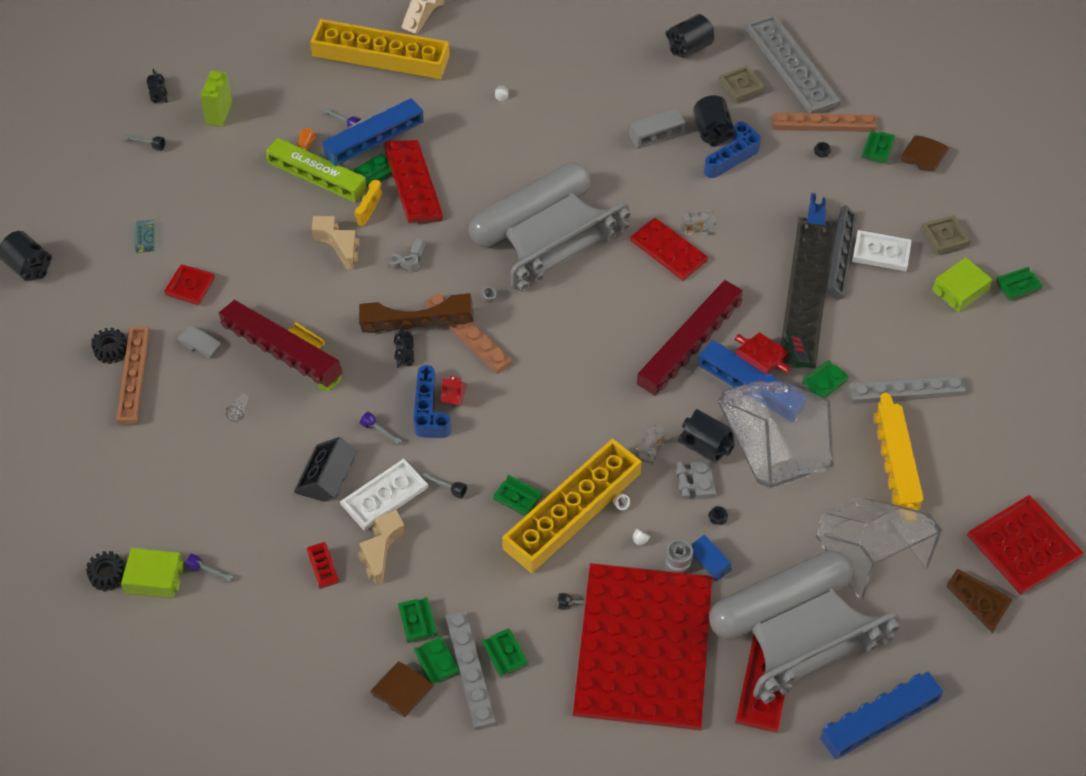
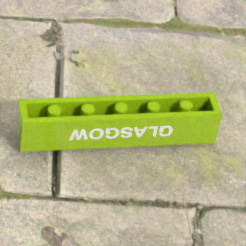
[266,138,367,203]

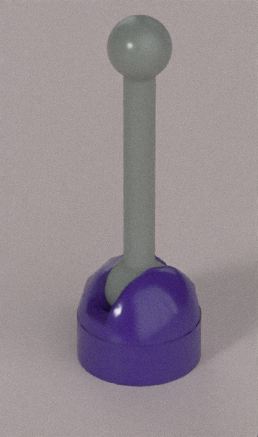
[324,108,361,127]
[360,411,402,445]
[185,553,234,582]

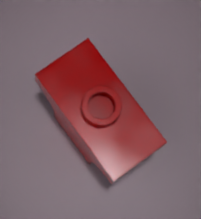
[440,376,467,406]

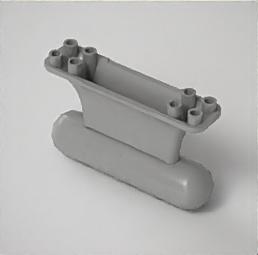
[468,162,631,292]
[709,550,900,704]

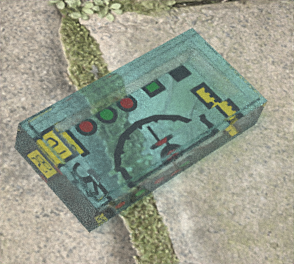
[135,220,155,253]

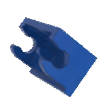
[807,193,826,225]
[691,534,732,581]

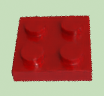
[164,264,215,306]

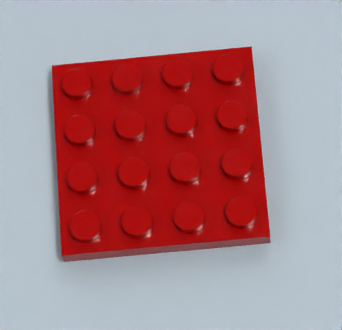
[967,495,1084,595]

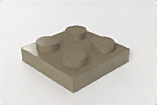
[718,65,765,102]
[921,215,971,254]

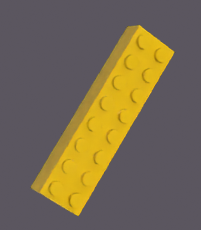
[310,19,450,79]
[502,438,642,574]

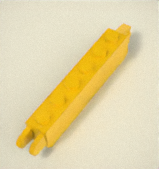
[873,393,924,524]

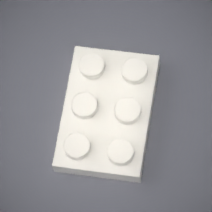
[852,230,912,272]

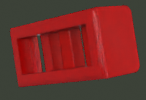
[306,542,339,589]

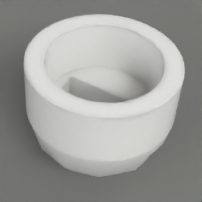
[495,86,508,101]
[613,493,630,510]
[632,529,650,546]

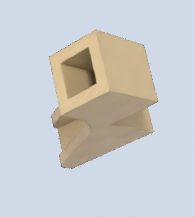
[401,0,445,34]
[312,216,359,270]
[358,510,405,586]

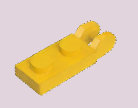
[354,180,383,226]

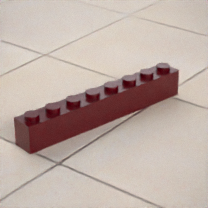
[637,279,743,396]
[218,299,343,387]

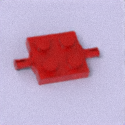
[735,332,791,374]

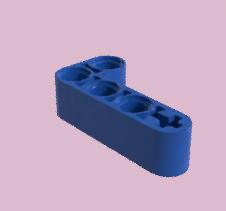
[704,122,761,178]
[413,365,451,438]

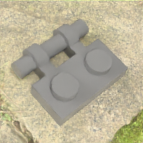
[676,460,716,499]

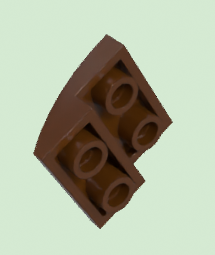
[900,135,949,172]
[370,661,433,717]

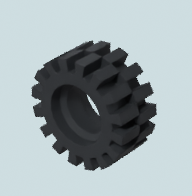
[91,328,127,364]
[86,551,125,591]

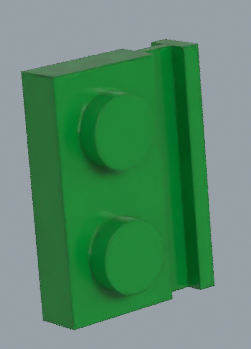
[862,129,895,164]
[353,153,392,189]
[996,266,1043,301]
[802,360,849,401]
[493,475,542,516]
[398,597,437,643]
[482,628,528,678]
[414,636,459,686]

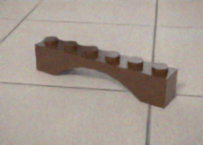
[359,293,474,333]

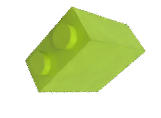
[200,71,233,127]
[932,257,993,312]
[121,548,185,599]

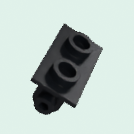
[146,69,168,103]
[394,327,415,368]

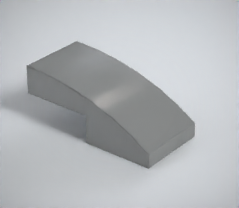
[177,325,221,359]

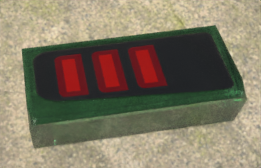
[784,331,812,369]

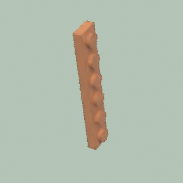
[772,112,876,132]
[425,292,512,374]
[116,327,150,424]

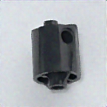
[665,14,715,58]
[693,95,734,147]
[0,231,52,281]
[677,409,735,463]

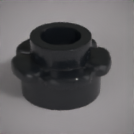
[814,142,831,158]
[708,506,728,525]

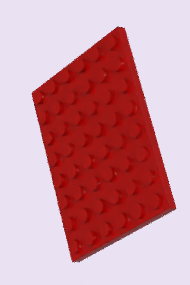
[573,563,712,730]

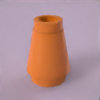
[297,128,316,151]

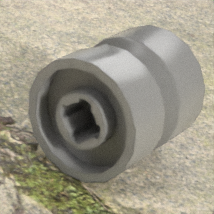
[665,539,693,573]

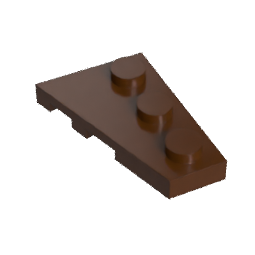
[947,568,1013,633]

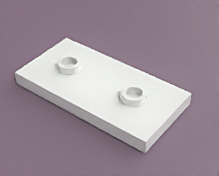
[340,459,428,531]

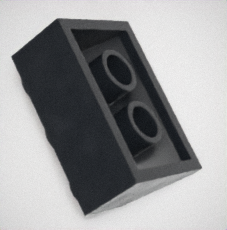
[294,437,357,502]

